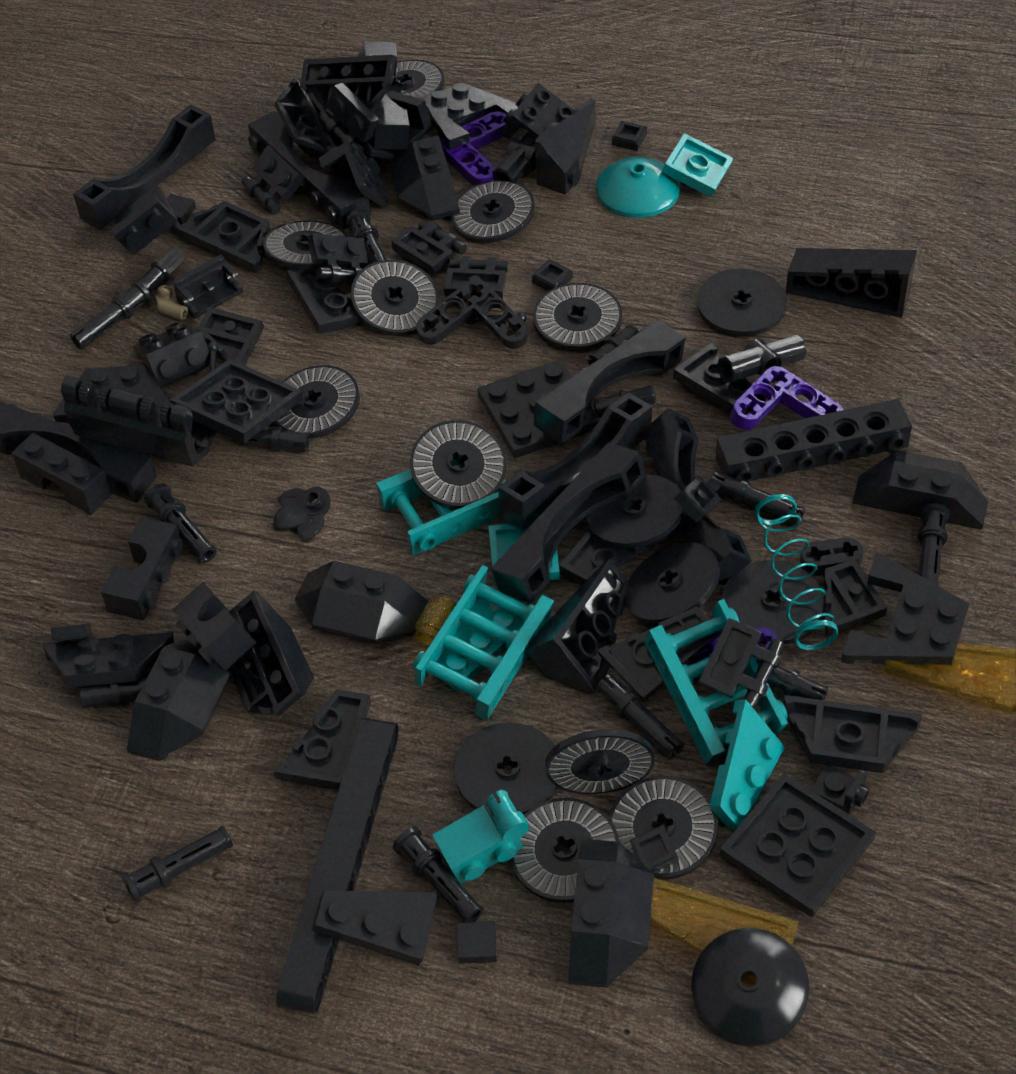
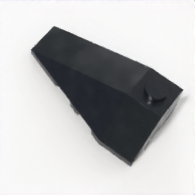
[535,99,596,195]
[525,559,628,693]

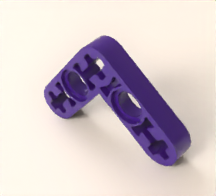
[440,112,506,186]
[730,366,844,430]

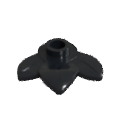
[273,487,331,543]

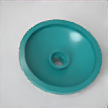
[596,157,680,218]

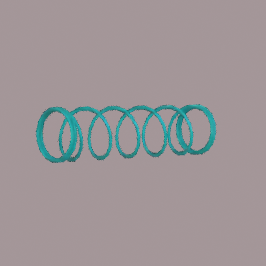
[754,494,838,650]

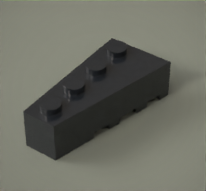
[786,248,917,318]

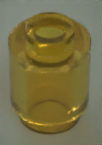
[414,596,456,646]

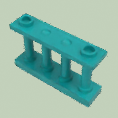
[376,459,506,556]
[412,565,554,721]
[644,599,788,765]

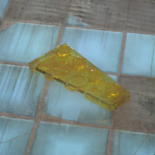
[882,635,1016,713]
[650,878,799,984]

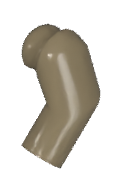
[155,285,188,321]

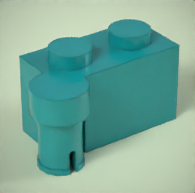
[433,790,530,884]

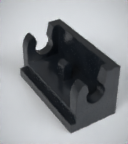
[172,255,243,319]

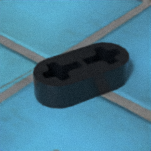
[800,538,863,576]

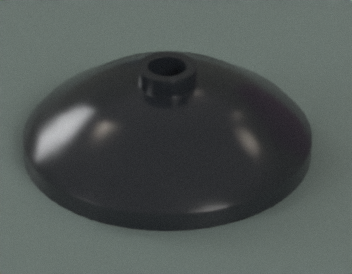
[691,928,809,1047]

